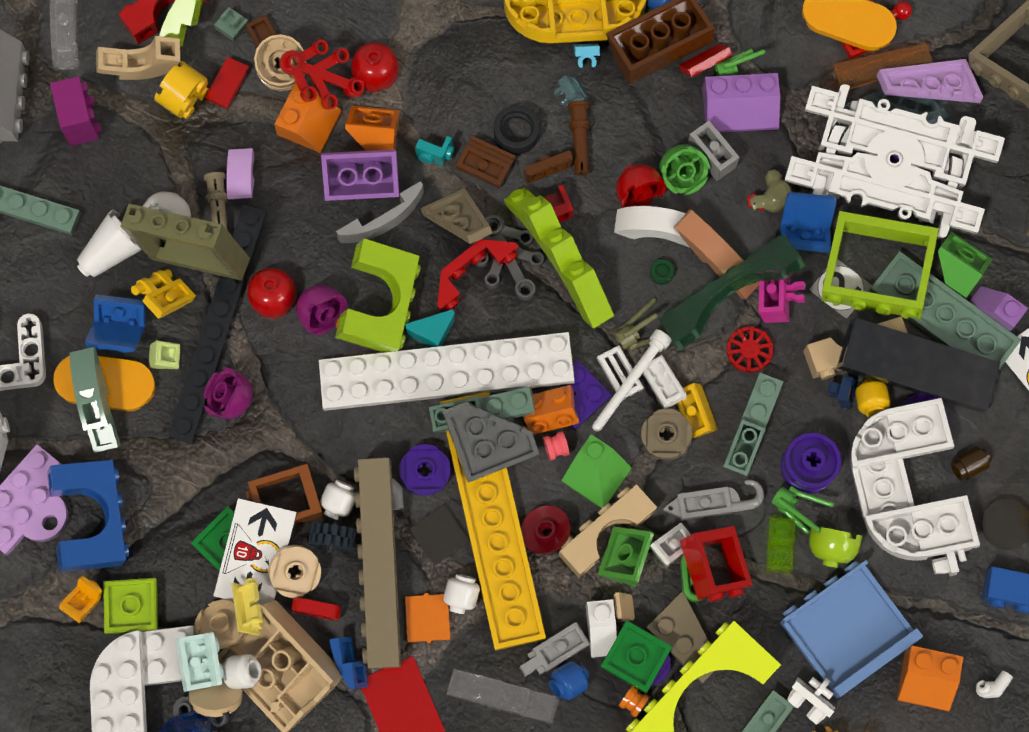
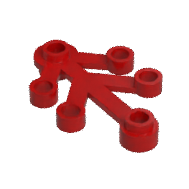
[279,40,364,110]

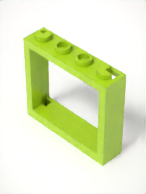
[821,211,939,319]

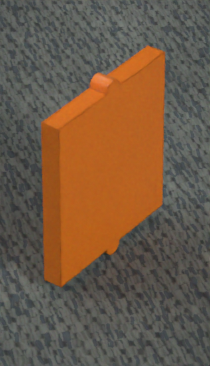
[405,593,450,644]

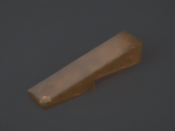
[833,43,933,90]

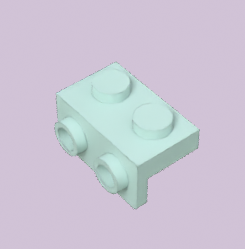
[175,632,224,692]

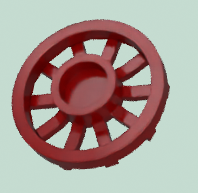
[726,326,773,373]

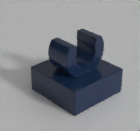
[827,376,857,409]

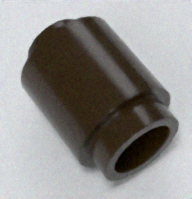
[951,446,991,481]

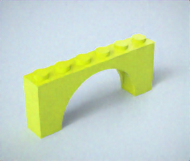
[626,621,781,732]

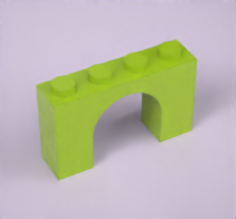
[335,238,420,353]

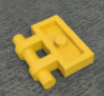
[131,269,196,319]

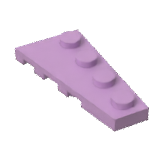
[876,59,983,103]

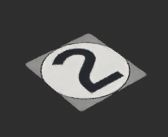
[809,259,872,318]

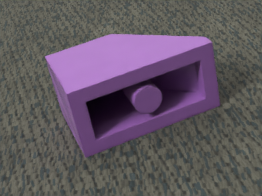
[969,286,1028,331]

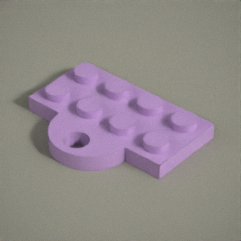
[0,444,68,556]

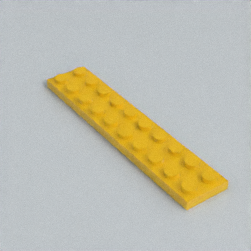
[440,391,546,651]

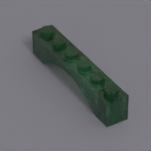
[659,234,805,350]

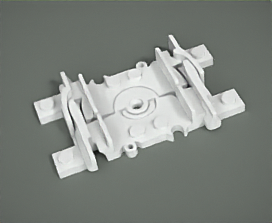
[785,84,1005,239]

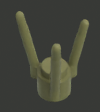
[614,298,672,351]

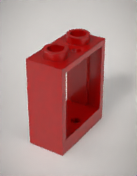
[680,526,753,602]

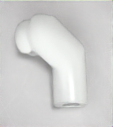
[976,670,1013,698]

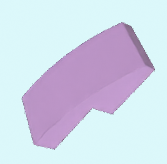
[227,148,254,199]

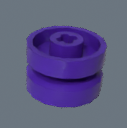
[780,433,842,494]

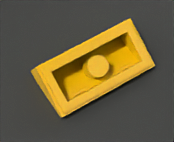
[677,383,718,438]

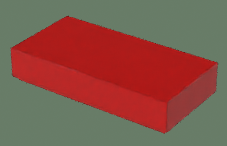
[679,43,732,77]
[205,57,250,110]

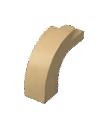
[96,36,180,80]

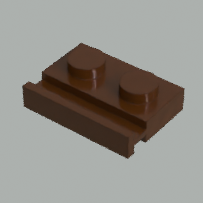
[456,135,515,189]

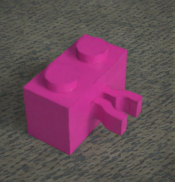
[759,264,806,323]

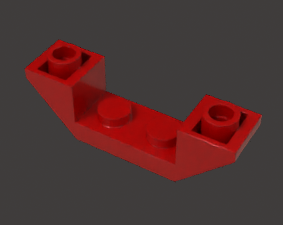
[437,239,519,312]

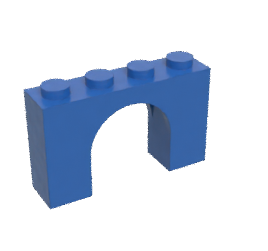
[47,460,129,573]

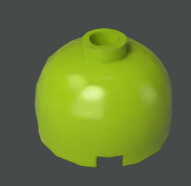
[809,527,862,568]

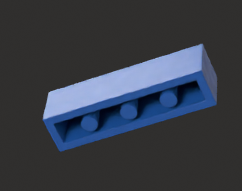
[982,567,1029,614]

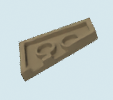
[420,188,492,244]
[646,591,714,684]

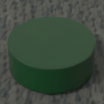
[649,259,675,285]

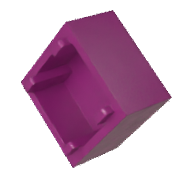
[50,76,101,146]

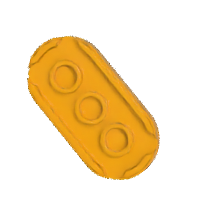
[802,0,897,51]
[53,356,155,412]

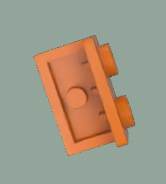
[523,385,579,435]

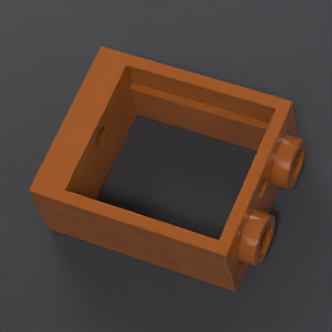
[246,464,324,526]

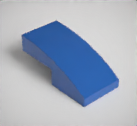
[330,637,368,690]

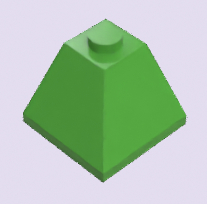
[938,231,992,297]
[561,434,632,509]

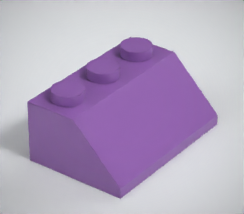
[702,73,780,133]
[321,149,399,201]

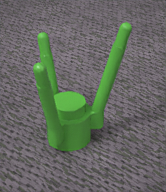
[715,49,766,76]
[772,486,834,534]

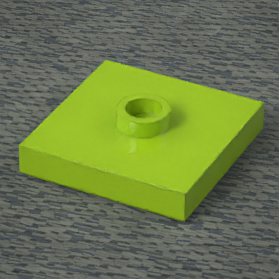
[103,578,158,634]

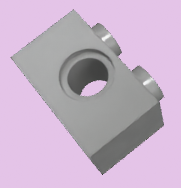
[687,121,740,181]

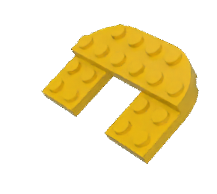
[504,0,647,43]

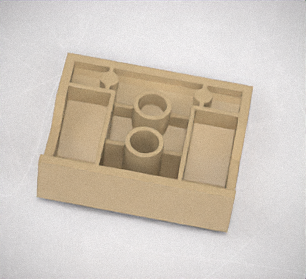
[218,600,343,732]

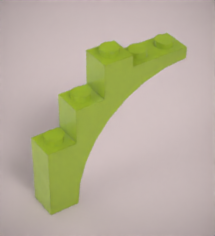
[504,188,614,329]

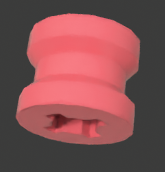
[543,431,570,461]

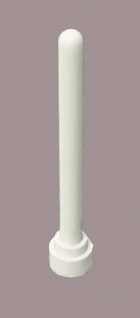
[592,329,672,432]

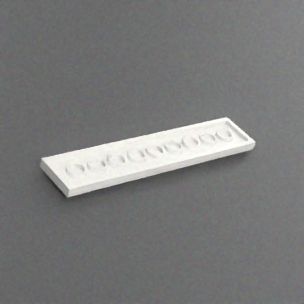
[319,332,574,411]

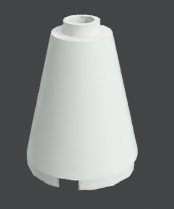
[77,210,142,277]

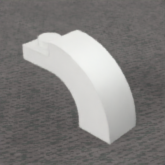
[614,206,689,247]

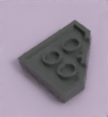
[442,402,539,483]

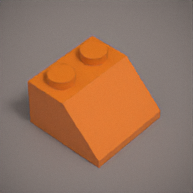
[274,82,342,153]
[897,646,963,711]

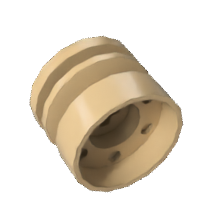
[254,34,306,92]

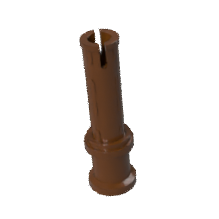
[568,100,590,176]

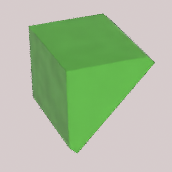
[598,527,654,588]

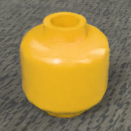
[855,379,890,418]

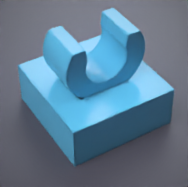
[574,43,600,68]

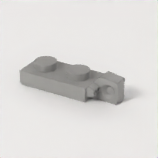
[520,622,590,677]

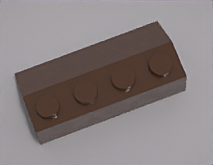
[606,0,715,84]

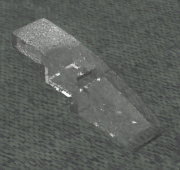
[447,669,559,724]

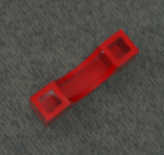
[118,0,208,45]

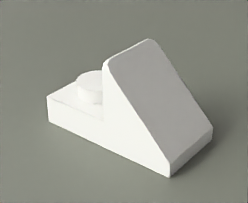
[650,523,691,568]

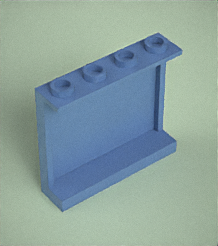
[780,560,923,699]

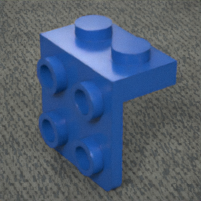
[779,192,836,253]
[85,295,146,353]

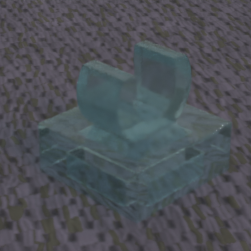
[554,75,587,106]

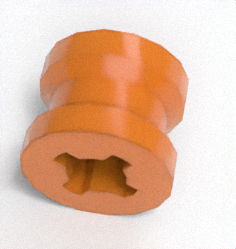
[618,686,650,718]

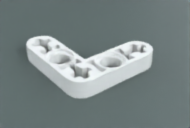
[0,314,46,391]

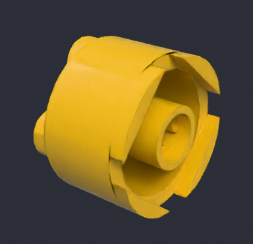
[154,61,209,120]

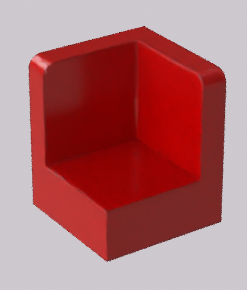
[543,185,573,223]

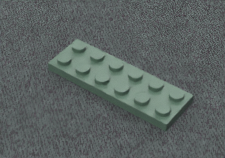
[869,251,1021,369]

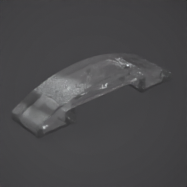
[50,0,79,70]

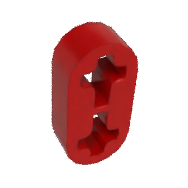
[291,598,342,621]

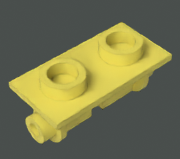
[231,578,264,636]

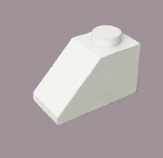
[586,599,617,658]

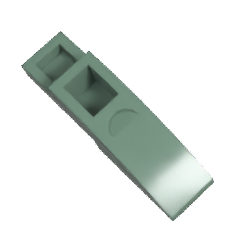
[70,346,121,453]
[723,373,783,476]
[429,387,536,433]

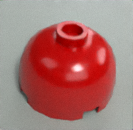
[351,42,399,92]
[616,164,666,208]
[247,268,298,319]

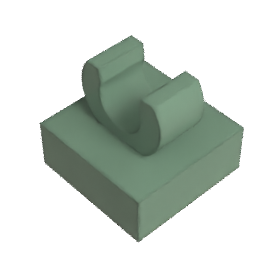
[214,7,249,42]

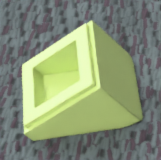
[149,340,180,369]

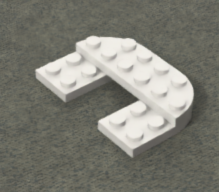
[851,398,980,560]
[90,626,201,732]

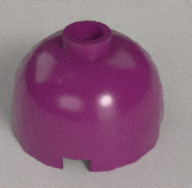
[296,284,348,335]
[203,367,253,420]

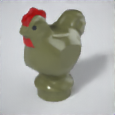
[747,169,801,213]

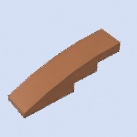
[673,210,759,299]

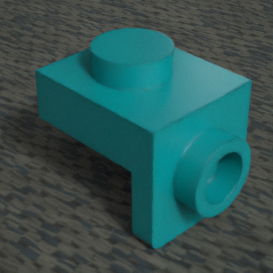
[415,136,455,167]

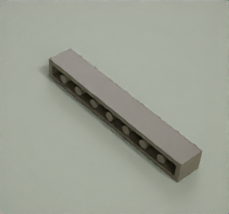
[354,458,402,669]

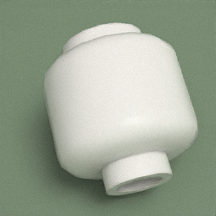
[320,480,355,520]
[443,574,480,614]
[223,654,262,689]

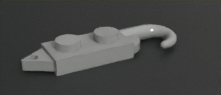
[663,480,764,521]

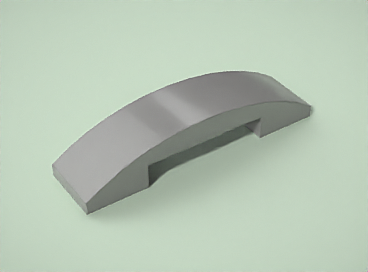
[336,181,424,243]

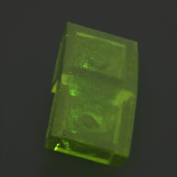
[766,517,795,574]

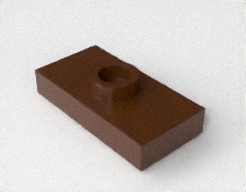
[524,150,573,184]

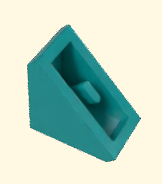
[405,309,455,347]

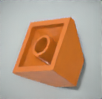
[345,106,400,151]

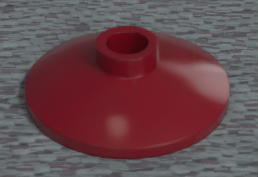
[521,505,571,554]

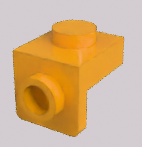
[59,576,102,624]

